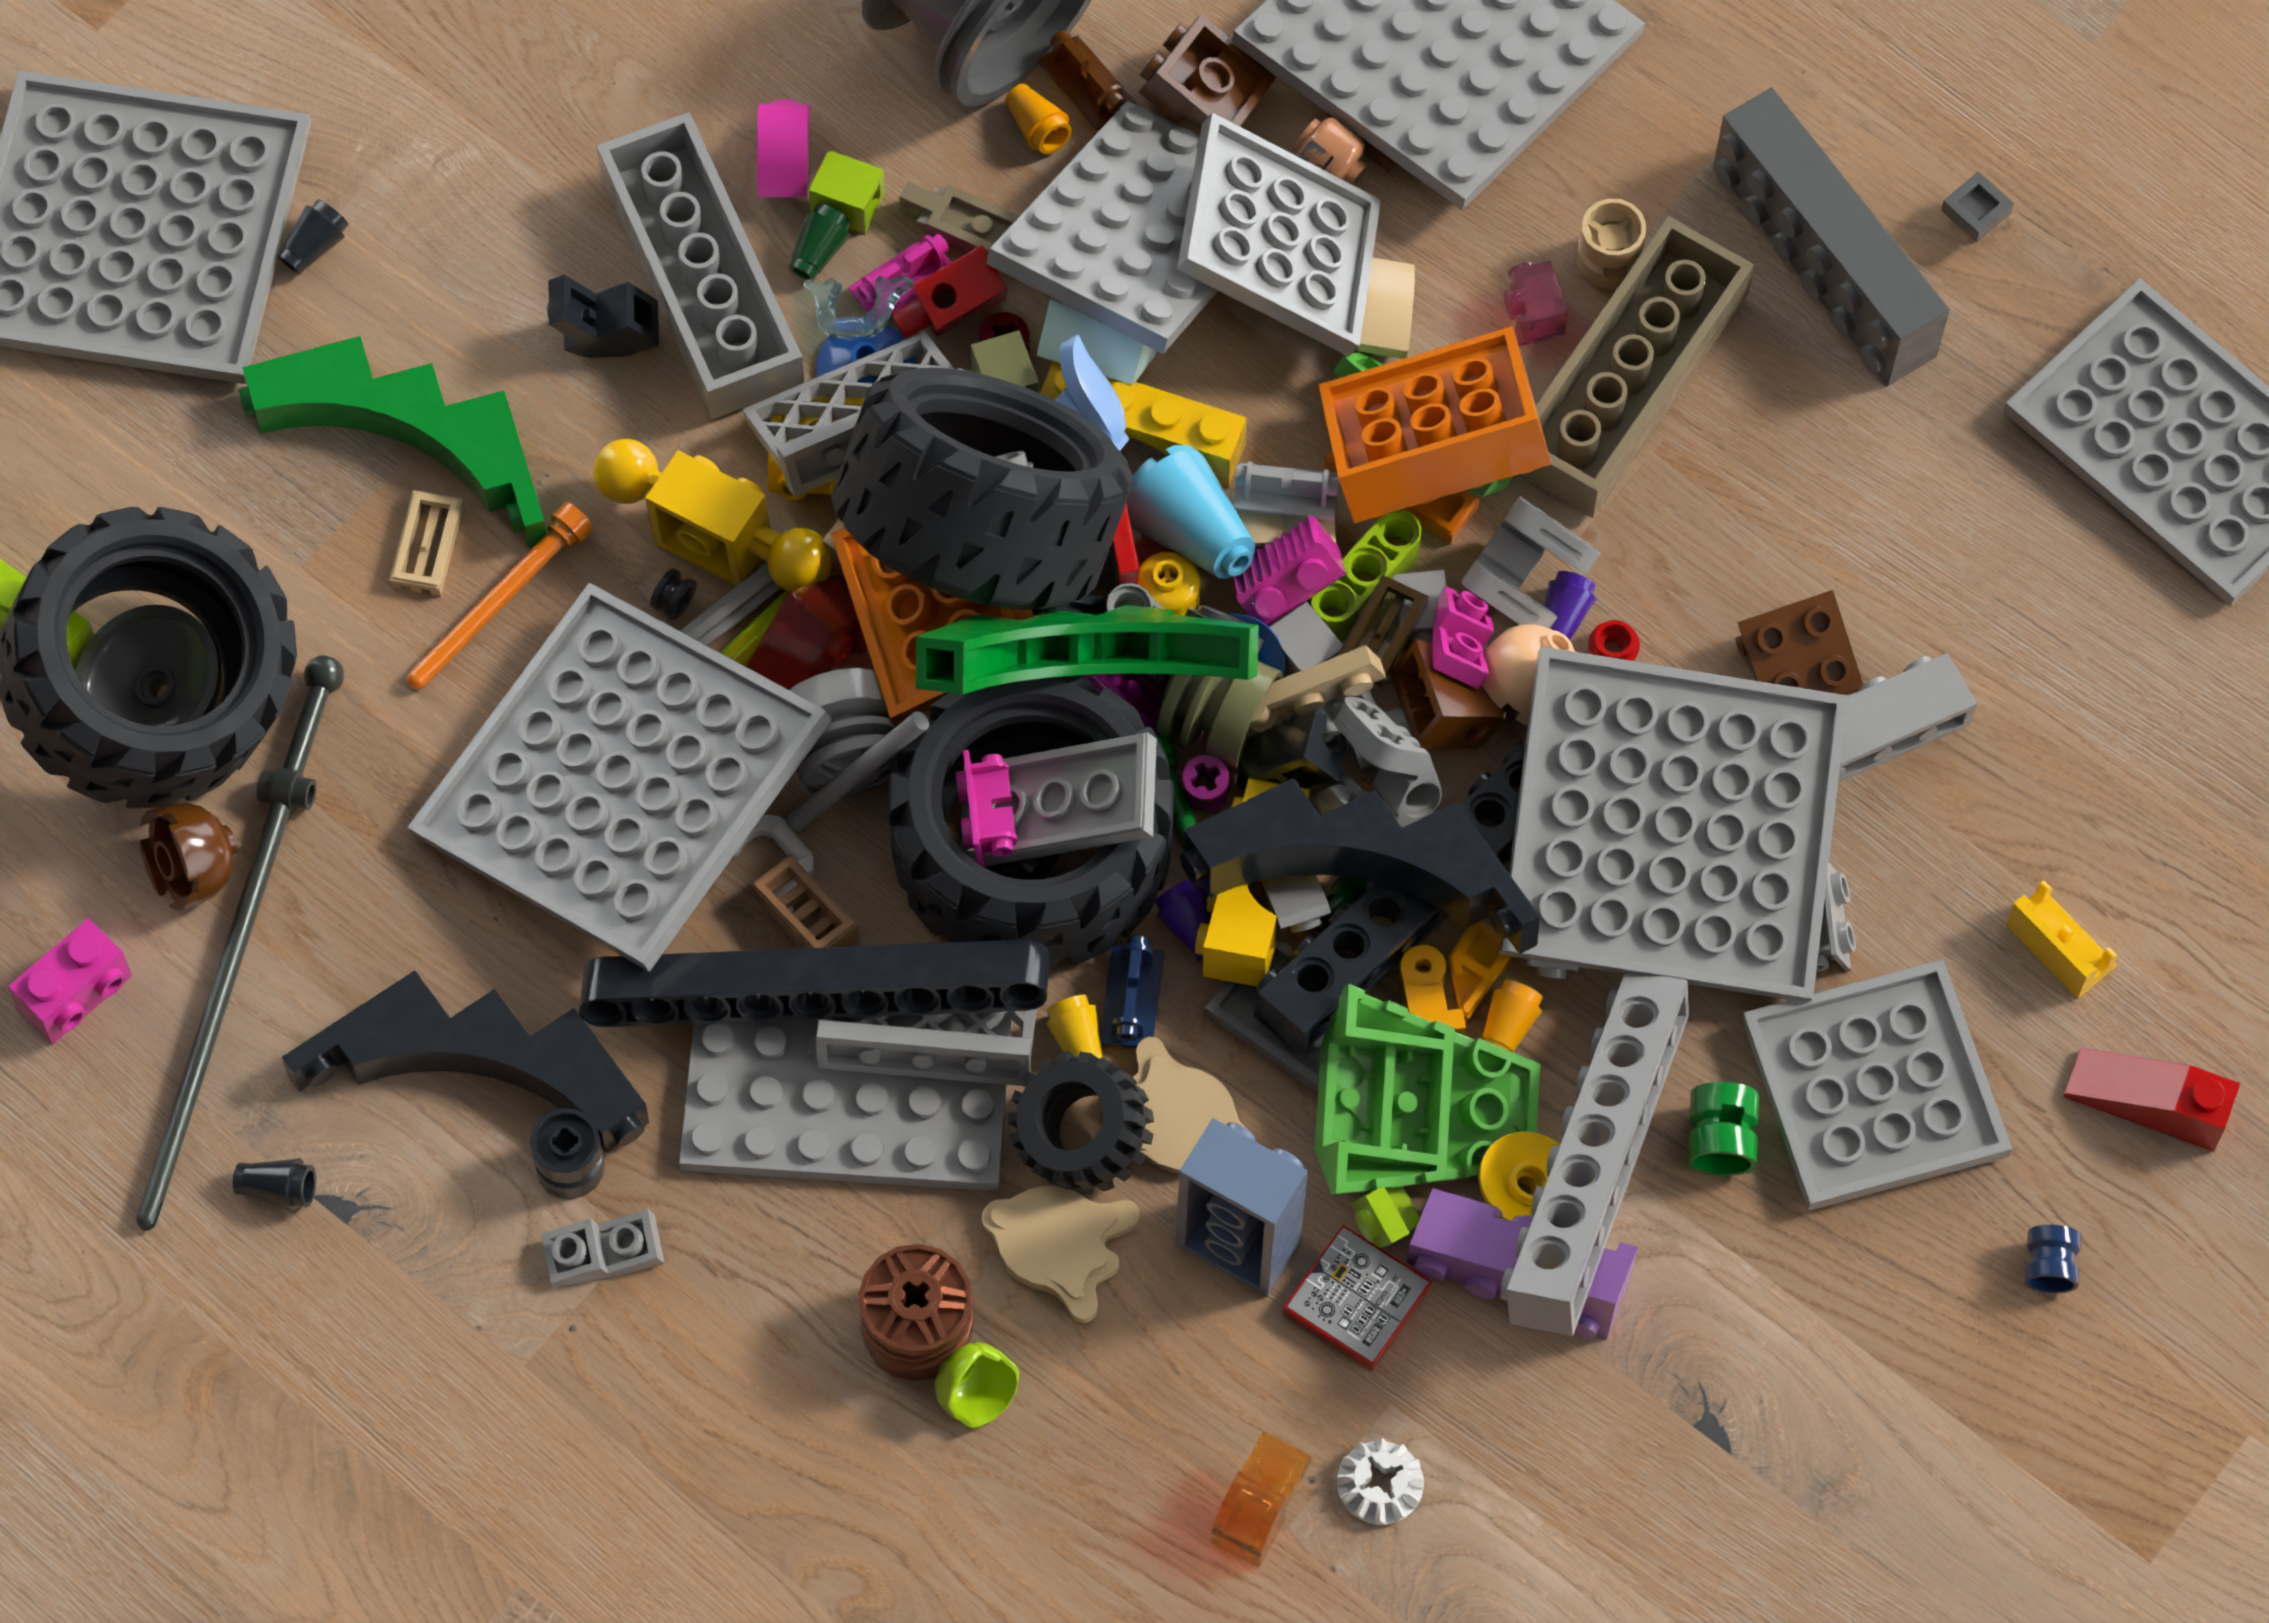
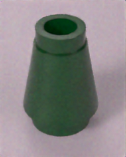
[788,203,851,282]

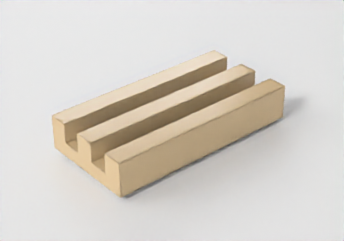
[389,490,464,597]

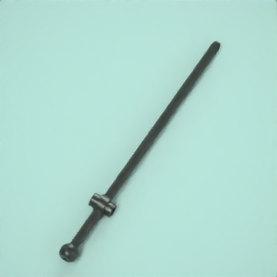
[136,655,344,1230]

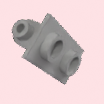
[1233,461,1339,521]
[1816,863,1856,972]

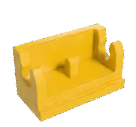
[2006,881,2118,999]

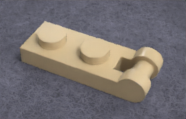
[1250,645,1386,733]

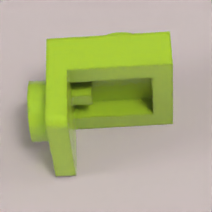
[1350,1186,1420,1248]

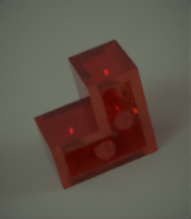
[747,574,868,690]

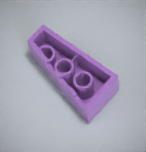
[1407,1188,1638,1339]

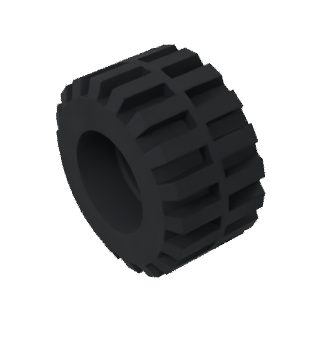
[1008,1051,1154,1194]

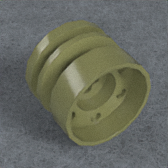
[1156,661,1283,771]

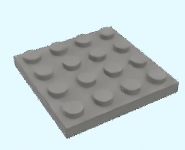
[1177,112,1381,356]
[1742,960,2012,1211]

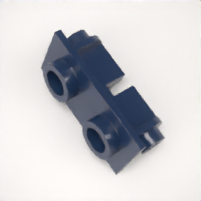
[1100,936,1164,1048]

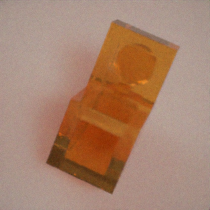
[1211,1432,1311,1568]

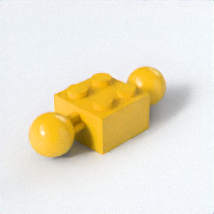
[593,439,833,594]

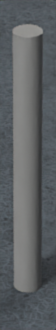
[787,712,929,832]

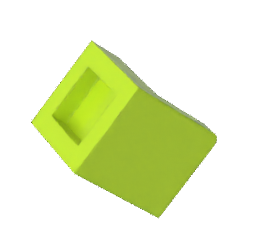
[809,151,885,234]

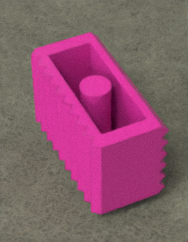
[1231,515,1346,626]

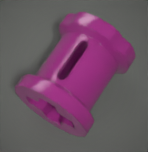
[1182,755,1230,813]

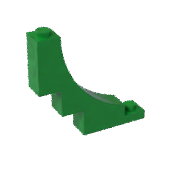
[238,336,547,549]

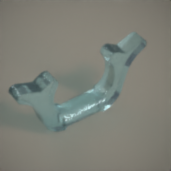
[804,275,914,339]

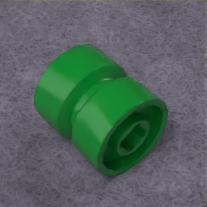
[1687,1082,1759,1176]

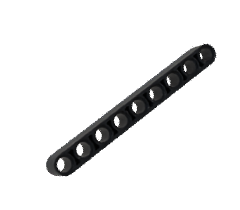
[579,939,1050,1027]

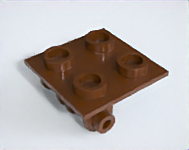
[1735,590,1863,695]

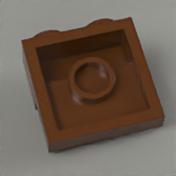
[1139,14,1277,127]

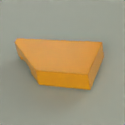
[1447,920,1514,1025]

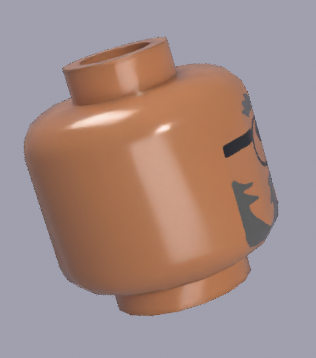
[1292,117,1367,185]

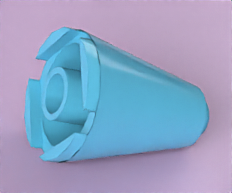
[1126,445,1255,579]

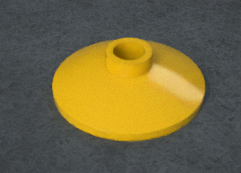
[1479,1131,1560,1221]

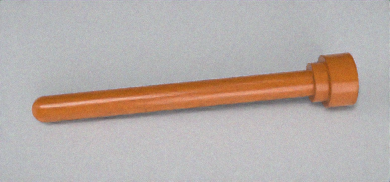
[407,501,594,690]

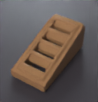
[750,854,859,949]

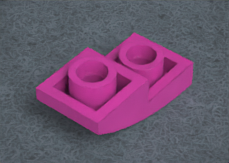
[1432,586,1494,689]

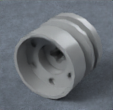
[789,668,897,796]

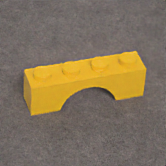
[1040,361,1247,488]
[1195,778,1310,987]

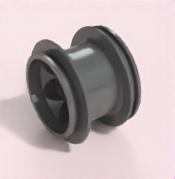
[862,0,1092,106]

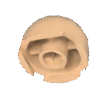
[1482,623,1575,725]

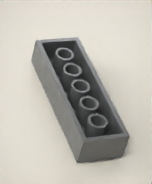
[1713,87,1950,386]

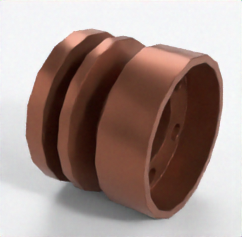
[858,1244,974,1381]

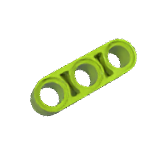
[1311,510,1422,642]

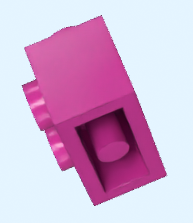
[8,918,132,1045]

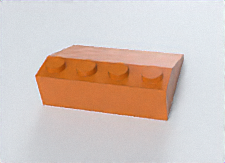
[1318,326,1551,524]
[831,527,1034,720]

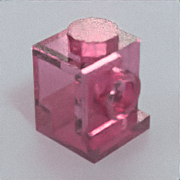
[1504,260,1568,346]

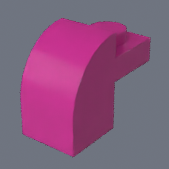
[757,99,811,197]

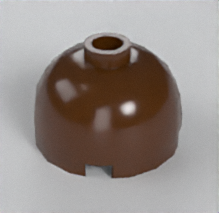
[140,803,237,910]

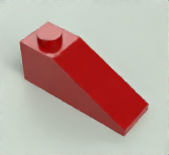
[2063,1048,2241,1152]

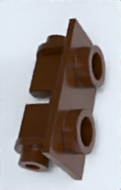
[1038,30,1137,131]

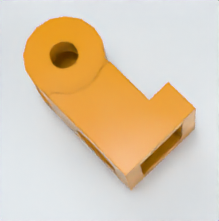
[1399,945,1466,1035]

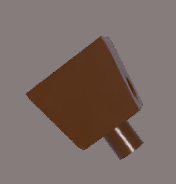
[1390,639,1517,749]

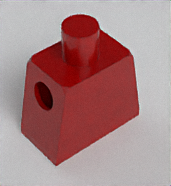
[891,245,1008,339]

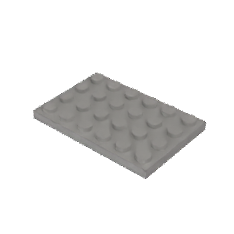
[986,101,1219,354]
[2003,278,2269,607]
[679,1012,1012,1192]

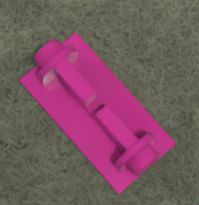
[848,234,952,325]
[956,750,1017,867]

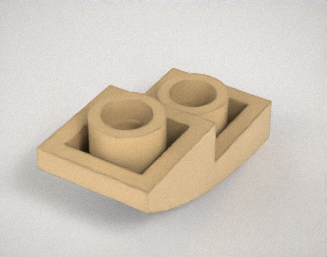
[1357,257,1415,359]

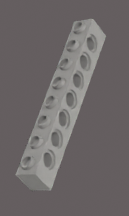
[1501,972,1689,1336]

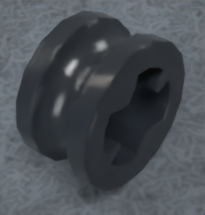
[650,568,697,620]

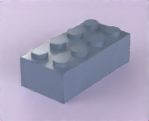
[1176,1118,1308,1297]

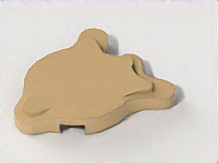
[1133,1037,1249,1174]
[982,1185,1140,1323]

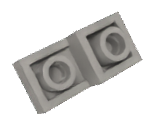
[1260,875,1331,933]
[541,1209,665,1286]

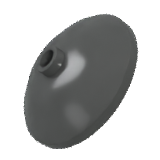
[75,605,222,726]

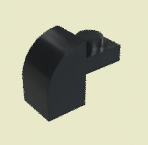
[547,274,659,358]

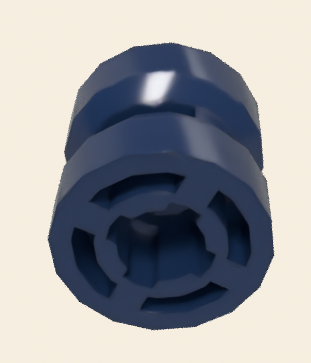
[2024,1224,2081,1293]

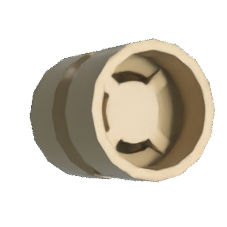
[1576,198,1646,289]

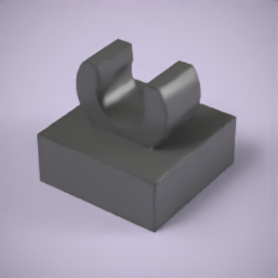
[1941,171,2014,243]

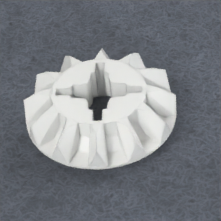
[1337,1438,1424,1525]

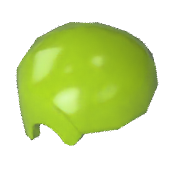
[934,1341,1020,1428]

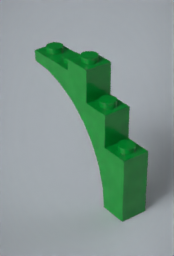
[916,605,1259,694]

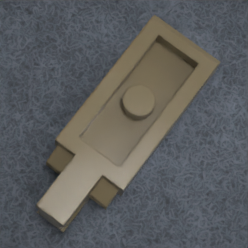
[899,181,1020,254]

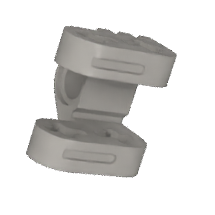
[1461,496,1601,628]
[1310,696,1442,827]

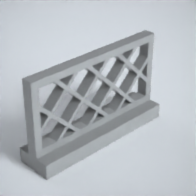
[742,332,964,497]
[816,1009,1037,1087]

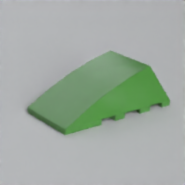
[1314,984,1540,1196]

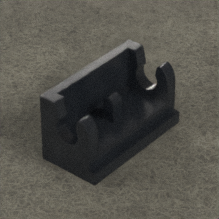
[1236,709,1347,795]

